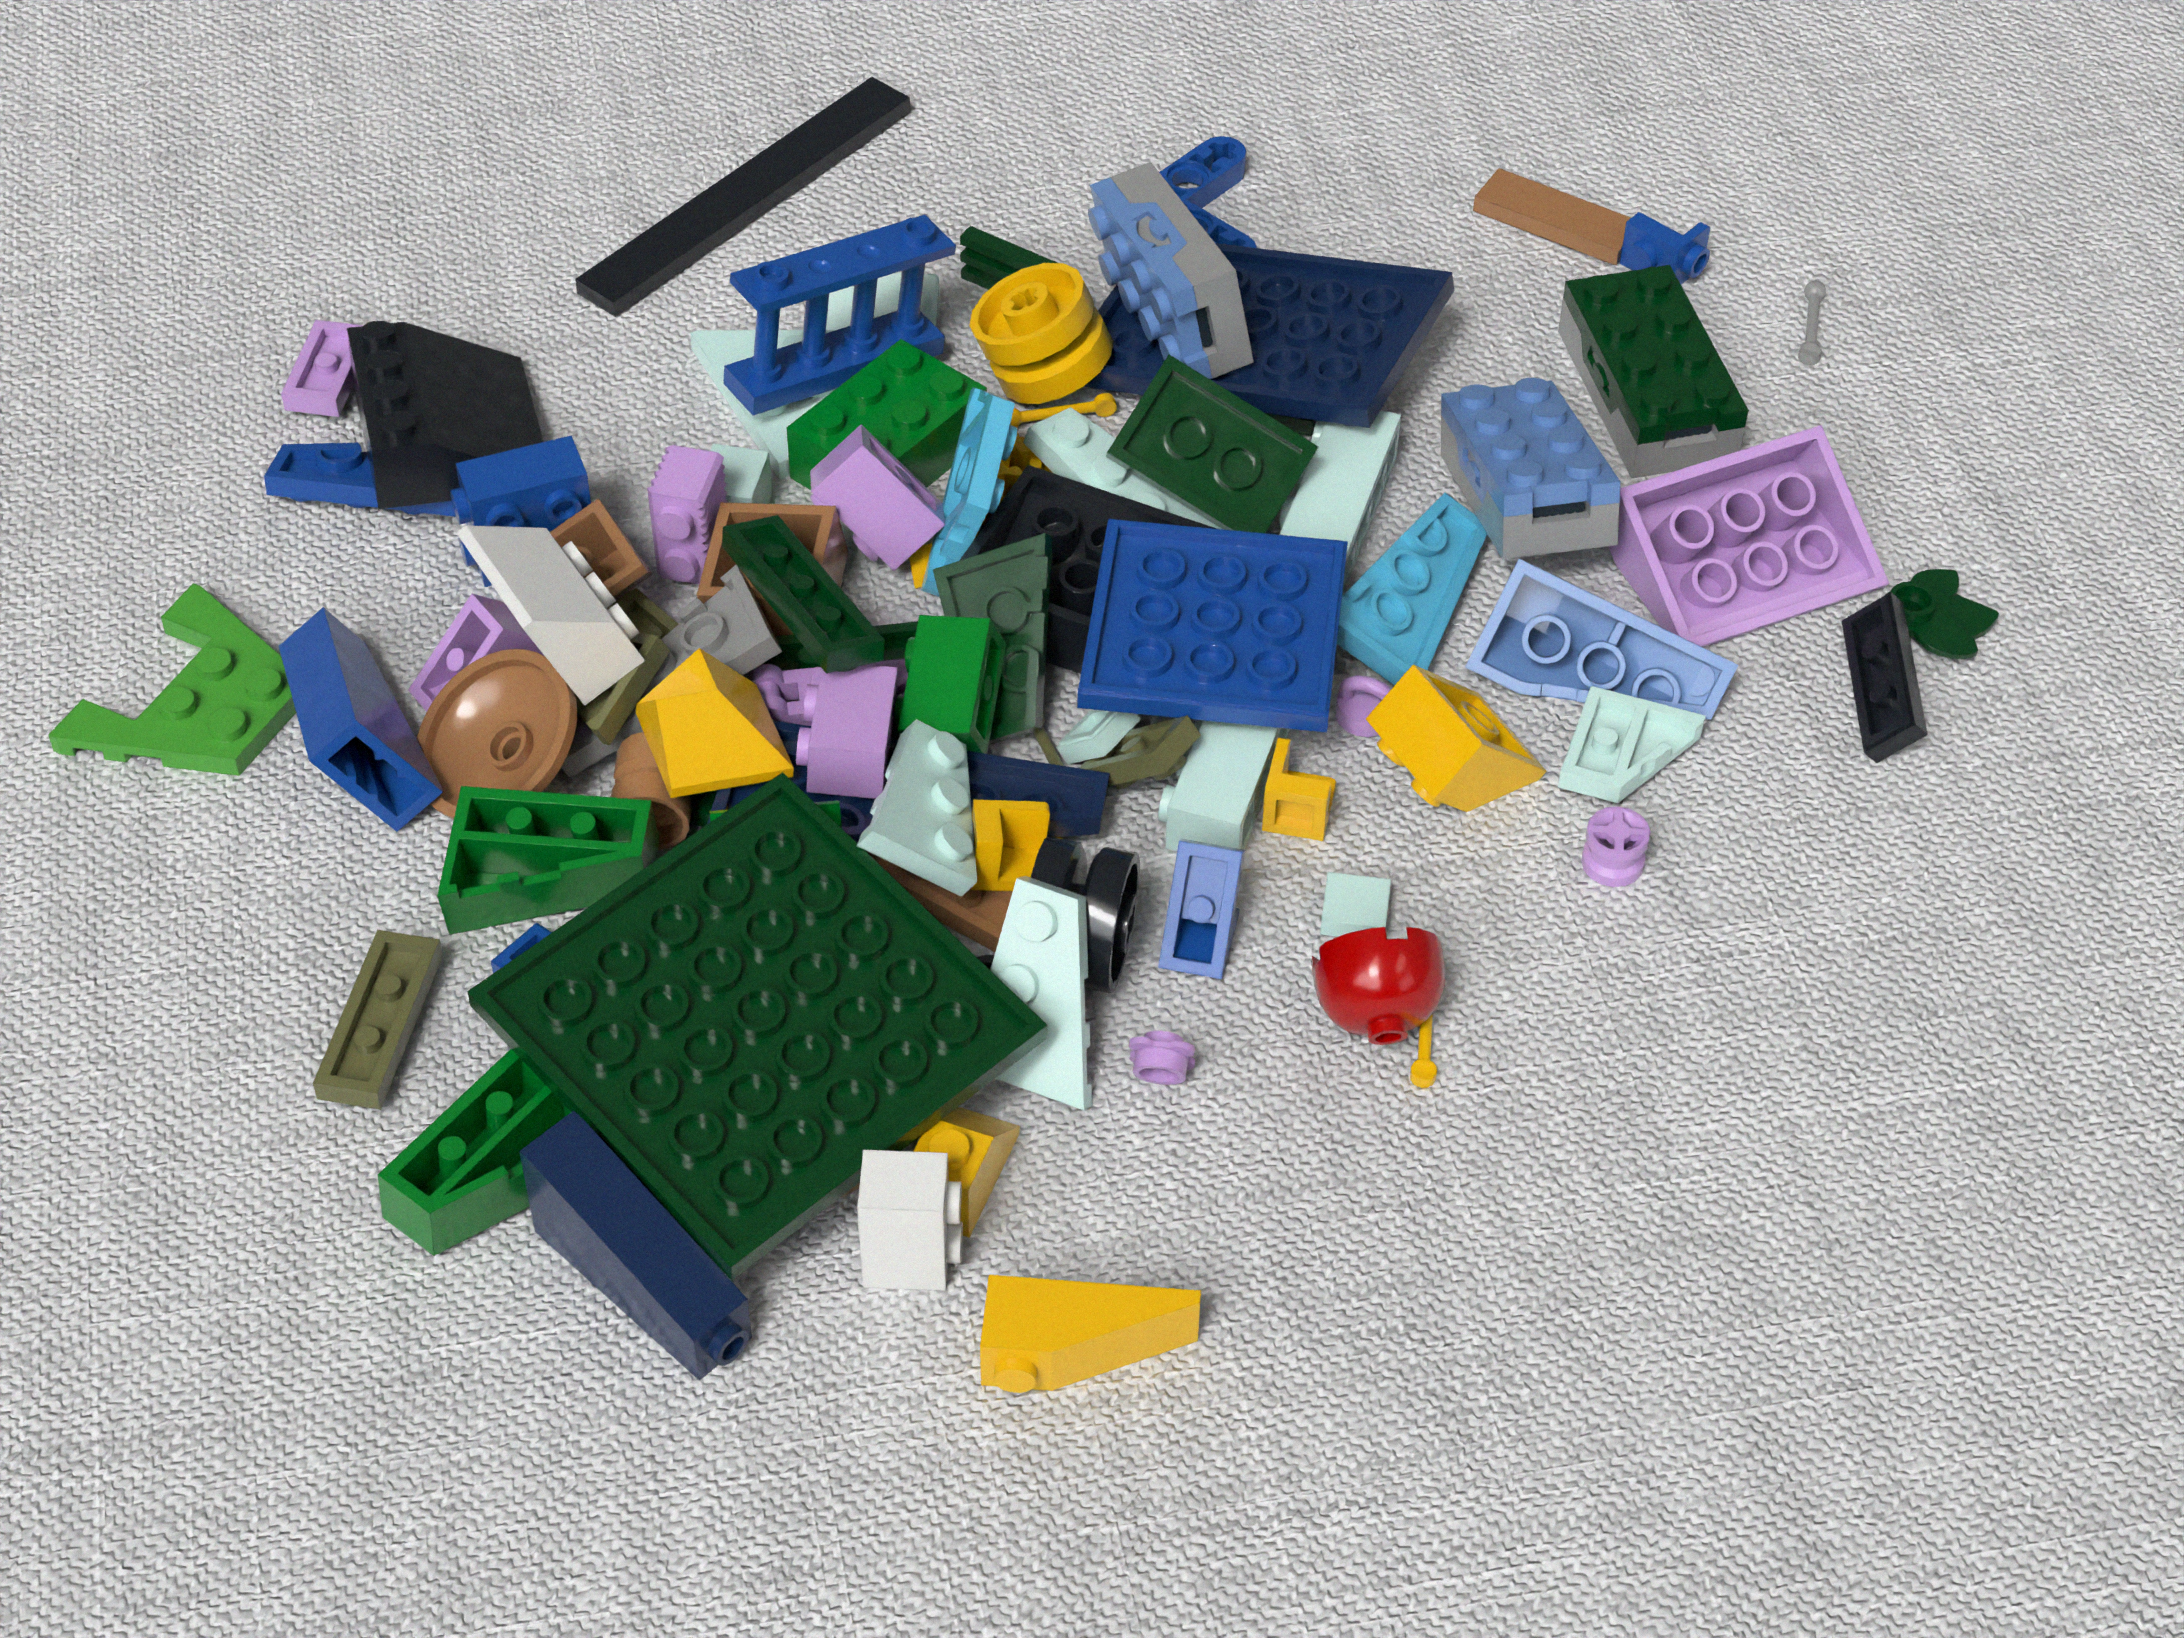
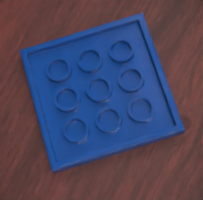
[1077,519,1348,733]

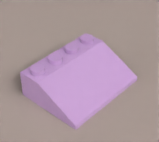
[1608,425,1890,648]

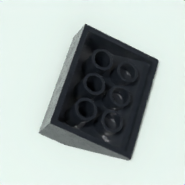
[347,321,544,509]
[959,465,1217,674]

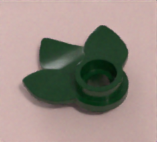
[1885,569,1999,659]

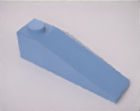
[1465,558,1739,720]

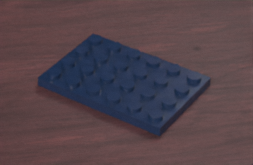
[1084,243,1455,428]

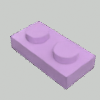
[281,320,363,417]

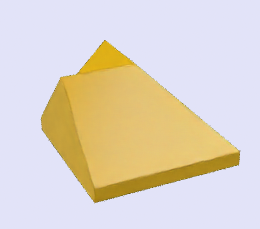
[636,648,794,798]

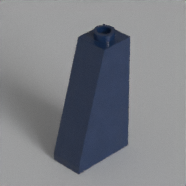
[519,1111,752,1381]

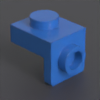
[1620,212,1710,285]

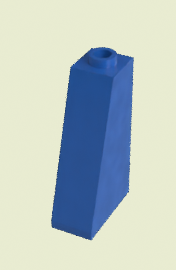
[279,607,443,832]

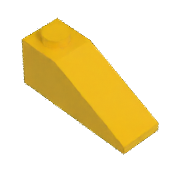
[980,1275,1201,1393]

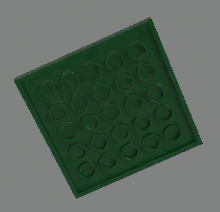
[467,772,1048,1280]

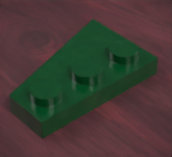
[932,533,1053,746]

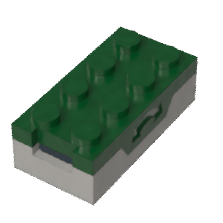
[1558,265,1749,479]

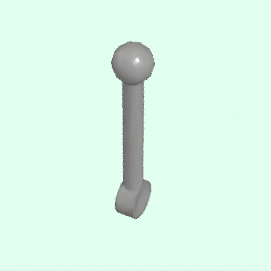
[1798,280,1826,365]

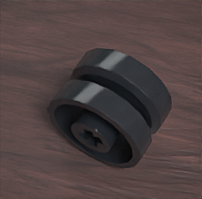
[1031,837,1140,993]

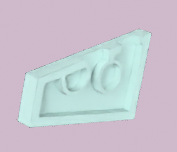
[857,719,977,897]

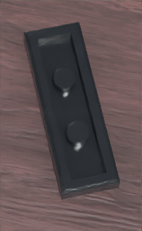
[1841,592,1928,763]

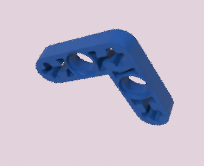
[1159,136,1257,248]

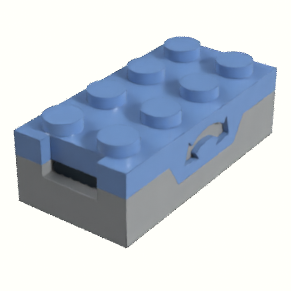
[1088,162,1254,379]
[1441,378,1621,560]

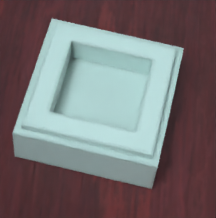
[1056,710,1141,764]
[1320,872,1391,937]

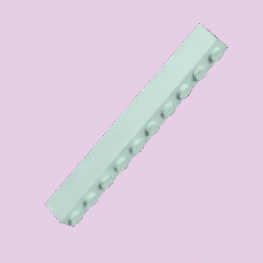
[1158,410,1401,851]

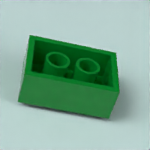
[786,339,987,490]

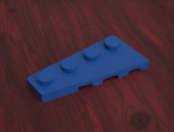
[264,442,456,517]

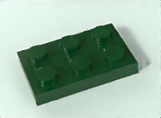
[1106,354,1319,533]

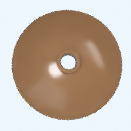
[417,649,577,820]

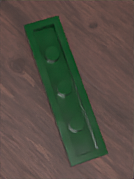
[722,515,885,674]

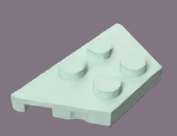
[690,330,837,480]

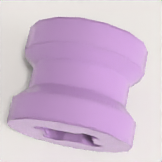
[1581,807,1651,887]

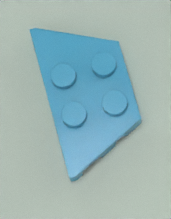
[921,387,1018,597]

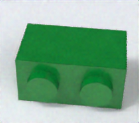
[894,615,1006,754]

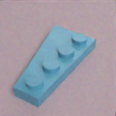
[1337,493,1487,685]

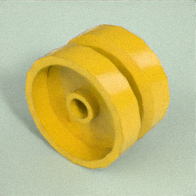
[969,263,1113,404]

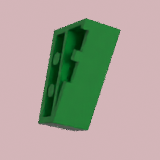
[378,1049,571,1256]

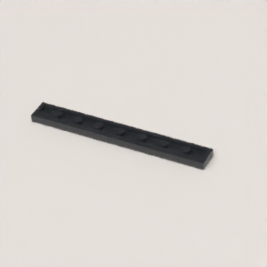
[575,77,910,317]

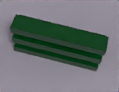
[960,226,1057,290]

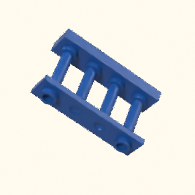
[723,214,956,416]

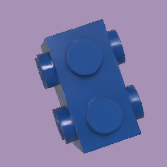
[450,435,591,587]

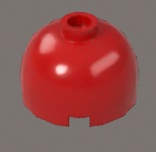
[1311,927,1445,1045]

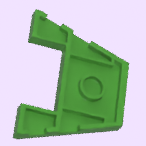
[48,583,296,776]

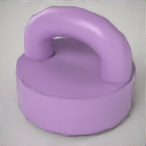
[1335,675,1391,737]

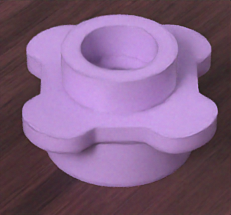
[1129,1031,1195,1085]

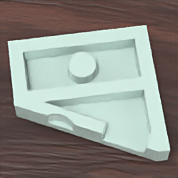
[1558,686,1706,803]

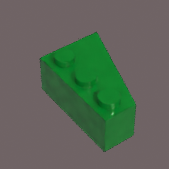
[437,786,660,935]

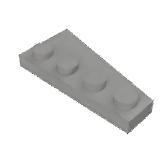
[561,565,782,778]

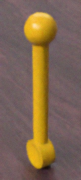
[1010,393,1117,428]
[1410,1014,1437,1088]

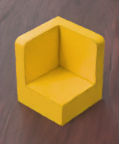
[1262,737,1336,841]
[971,799,1050,891]

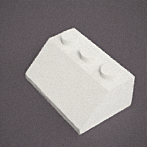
[456,525,645,705]

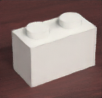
[857,1150,963,1291]

